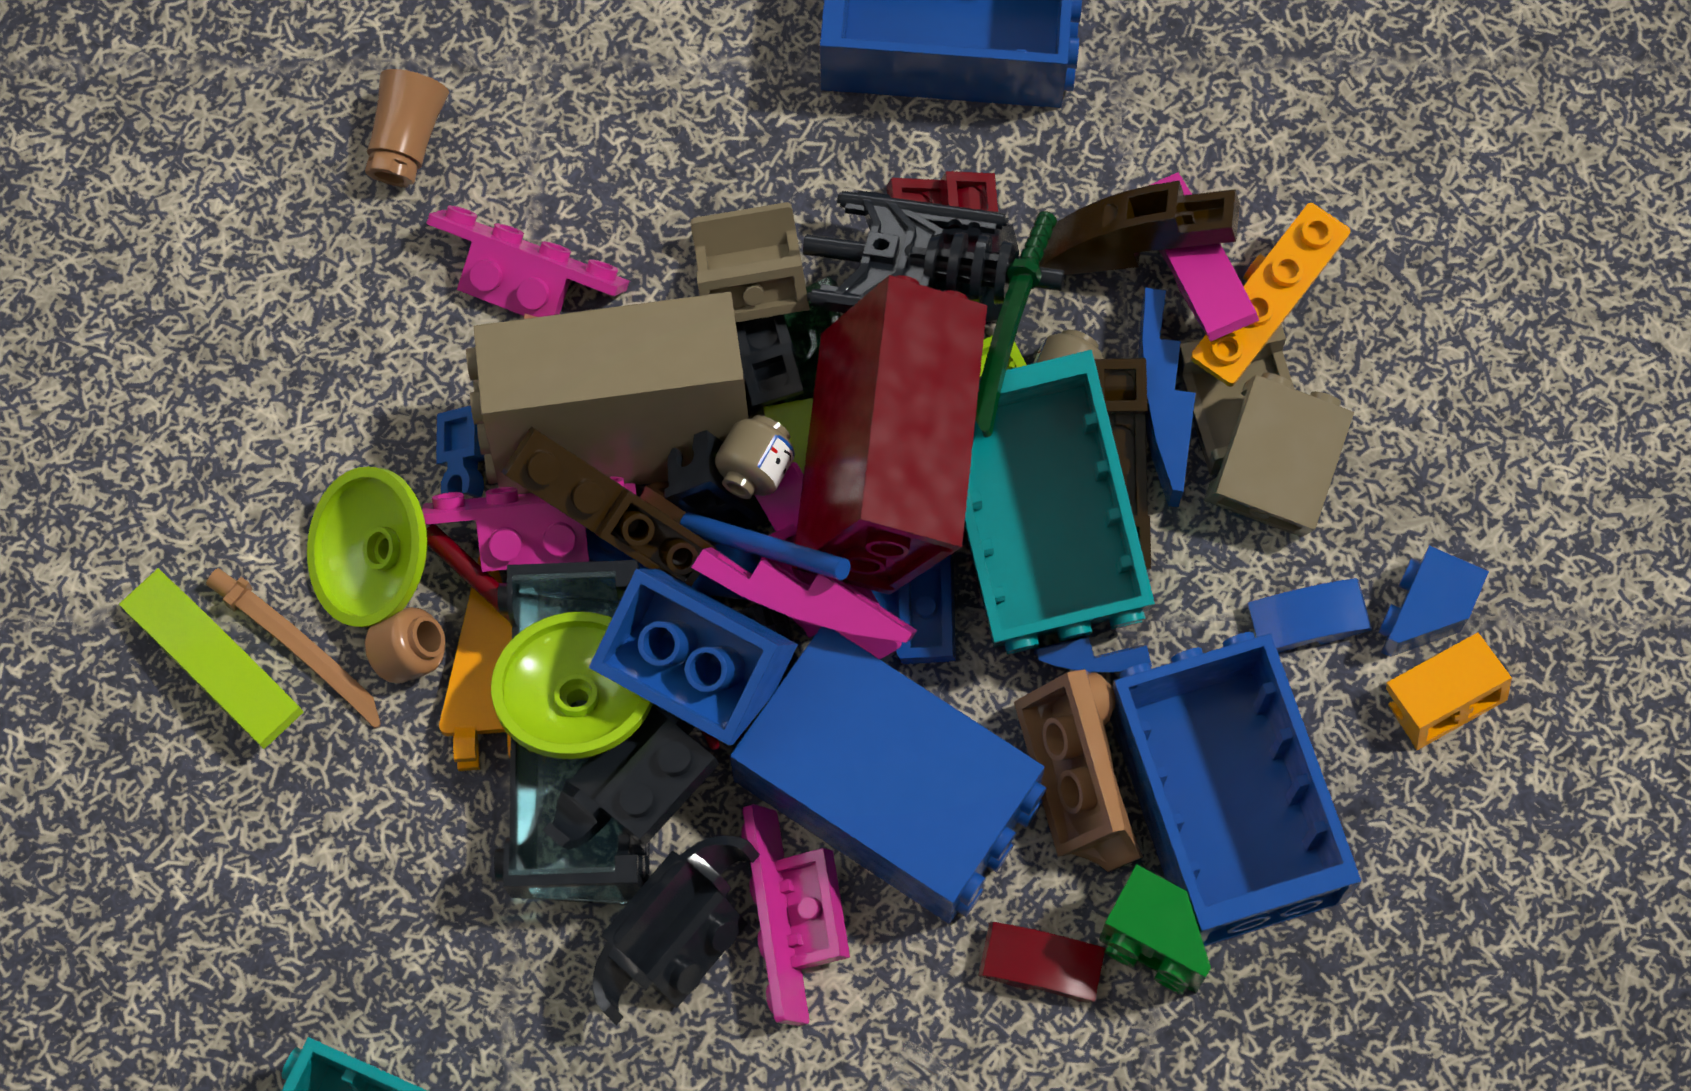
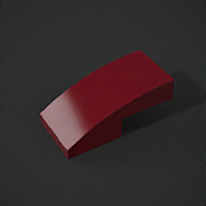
[886,171,998,228]
[978,922,1105,1003]

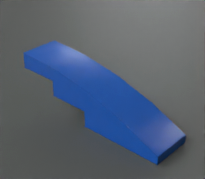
[1138,288,1196,507]

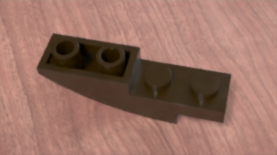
[1039,180,1240,275]
[502,427,717,587]

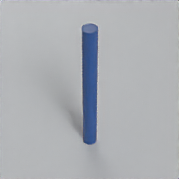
[680,512,850,580]

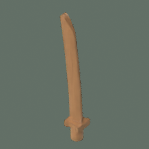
[206,568,381,728]

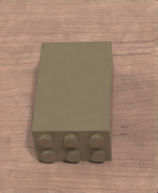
[466,292,748,494]

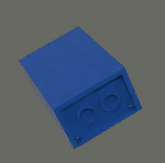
[820,0,1082,108]
[730,626,1047,924]
[1110,632,1362,947]

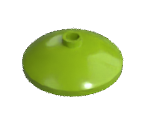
[307,466,428,627]
[491,612,653,759]

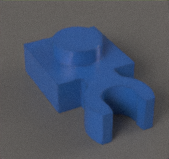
[436,405,485,498]

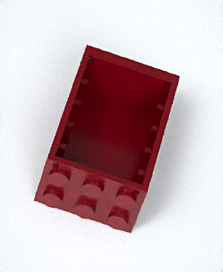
[792,275,987,595]

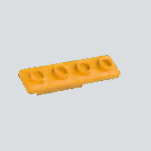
[1191,203,1350,387]

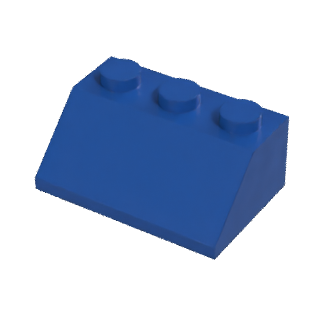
[589,569,798,745]

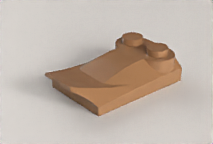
[1014,669,1143,872]

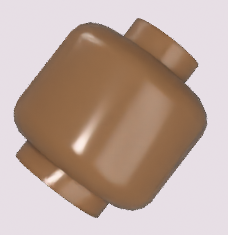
[365,607,445,683]

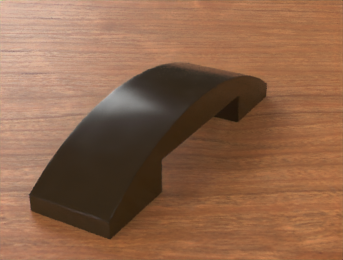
[1094,358,1151,570]

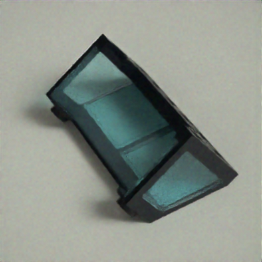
[494,560,650,905]

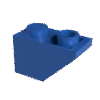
[1378,546,1489,657]

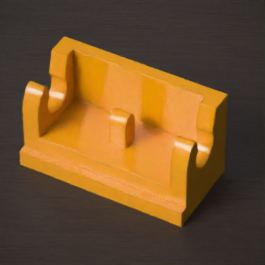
[1386,632,1512,750]

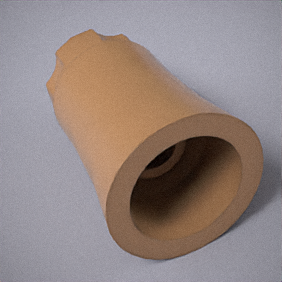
[365,69,449,187]

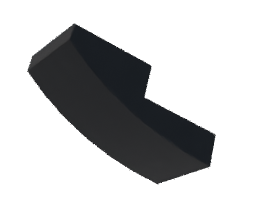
[736,314,805,409]

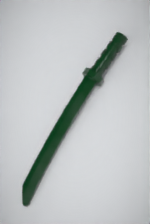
[975,211,1057,438]

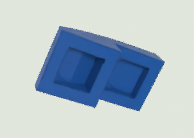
[1248,578,1372,653]
[1034,636,1152,672]

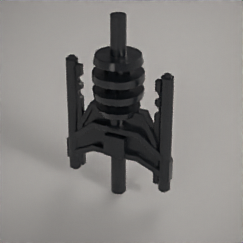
[803,190,1065,313]

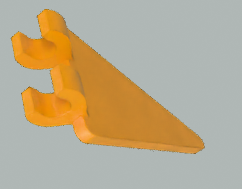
[439,555,530,771]

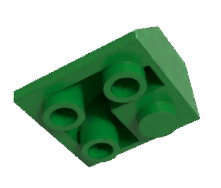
[1099,864,1211,995]

